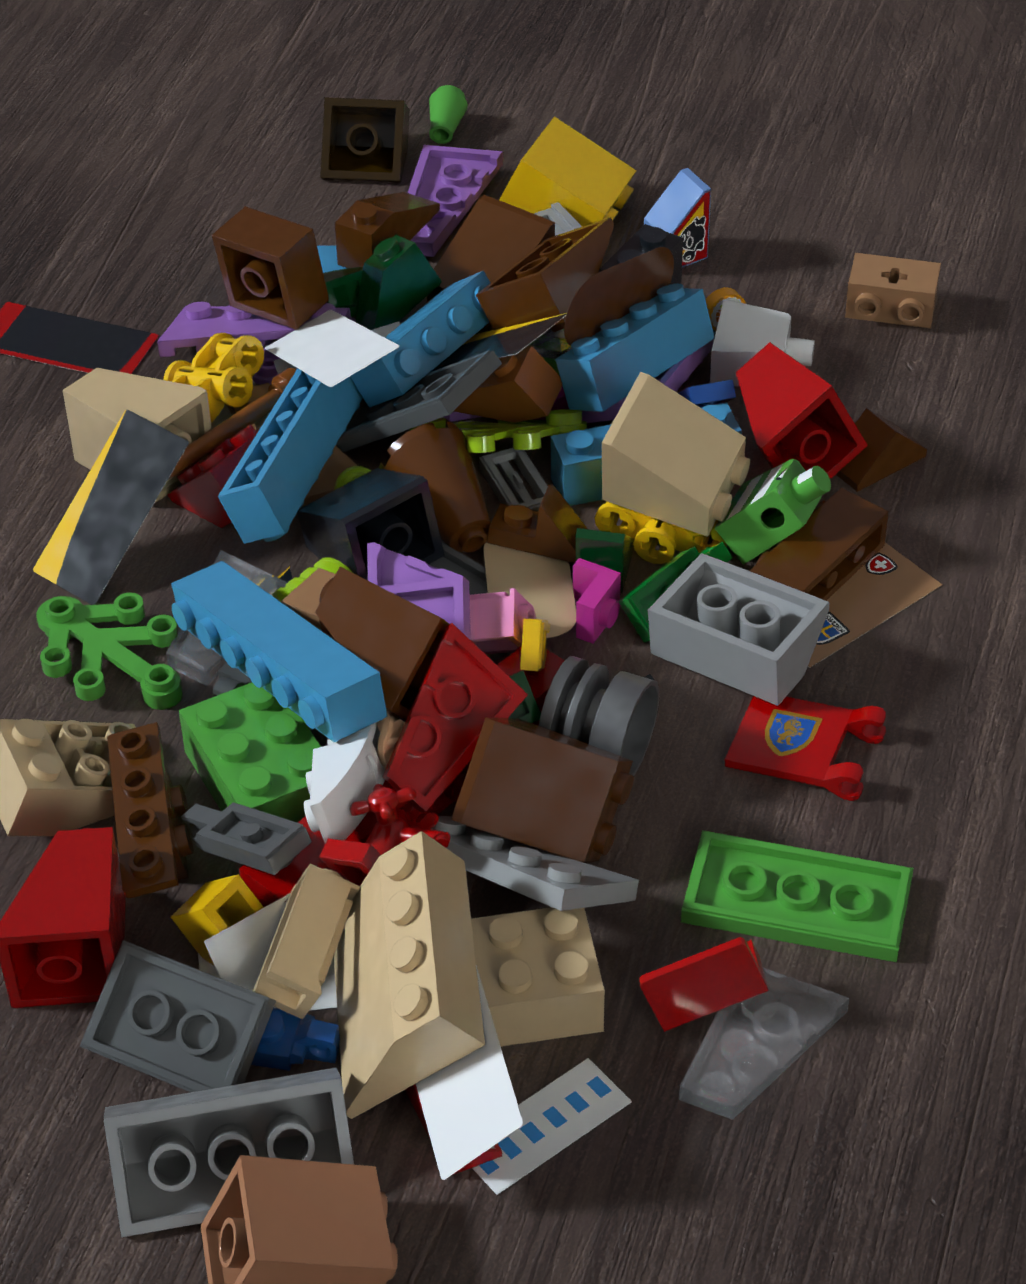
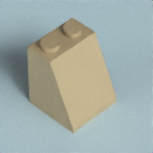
[63,368,212,504]
[602,372,750,537]

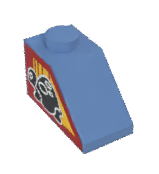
[644,168,711,267]

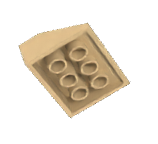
[334,831,485,1119]

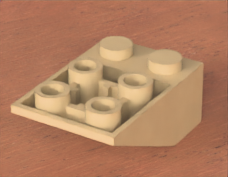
[0,719,136,836]

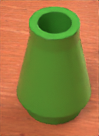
[429,85,468,144]

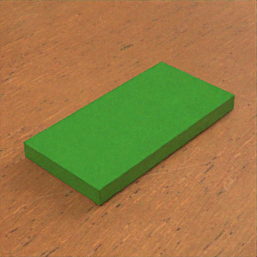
[681,830,914,962]

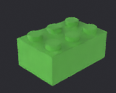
[179,682,321,822]

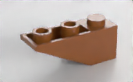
[441,346,562,423]

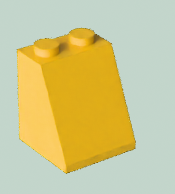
[499,116,637,227]

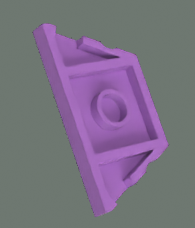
[367,543,471,721]

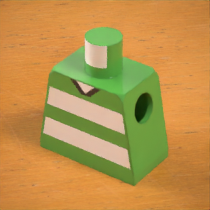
[714,459,831,564]

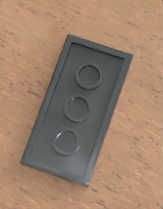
[336,350,502,452]

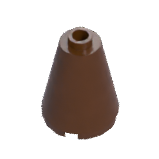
[379,422,491,552]

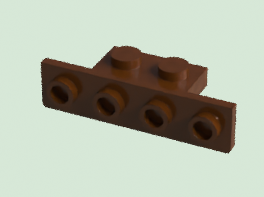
[107,722,194,898]

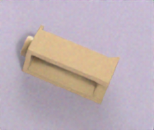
[253,863,360,1019]

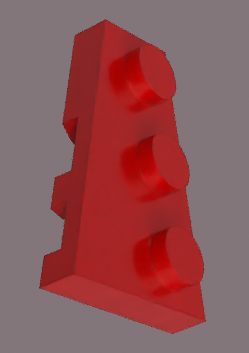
[382,623,528,813]

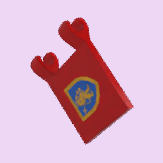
[724,696,886,801]

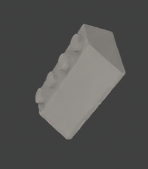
[104,1067,354,1237]

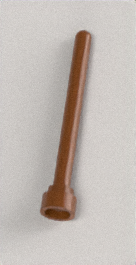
[167,368,296,481]

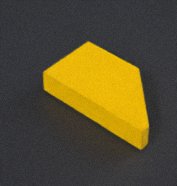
[520,618,550,671]

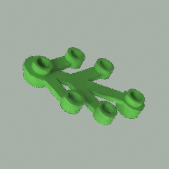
[36,592,183,710]

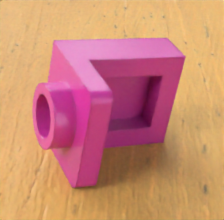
[573,558,621,644]

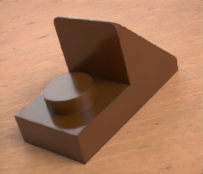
[487,484,588,563]

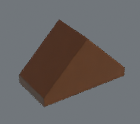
[836,408,927,492]

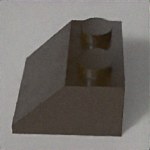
[320,97,410,182]

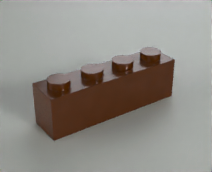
[749,488,889,601]

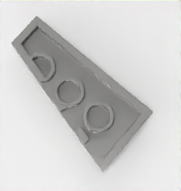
[430,816,639,911]

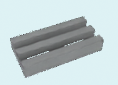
[479,448,548,512]

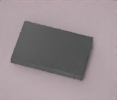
[80,940,276,1092]

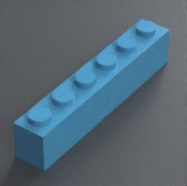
[218,369,363,544]
[171,561,388,742]

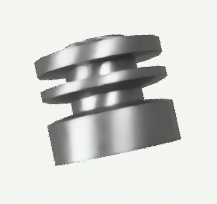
[539,656,659,776]

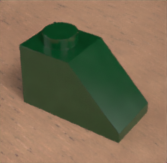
[356,235,442,330]

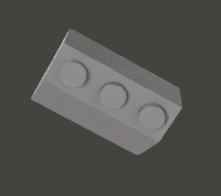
[648,553,829,706]

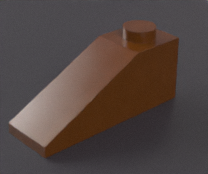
[335,192,440,268]

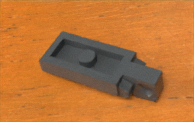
[181,802,312,875]

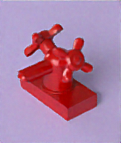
[319,784,451,886]

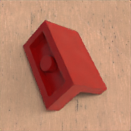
[639,937,769,1032]

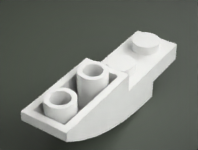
[304,721,385,843]

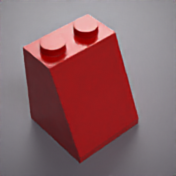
[736,342,868,479]
[0,827,126,1008]

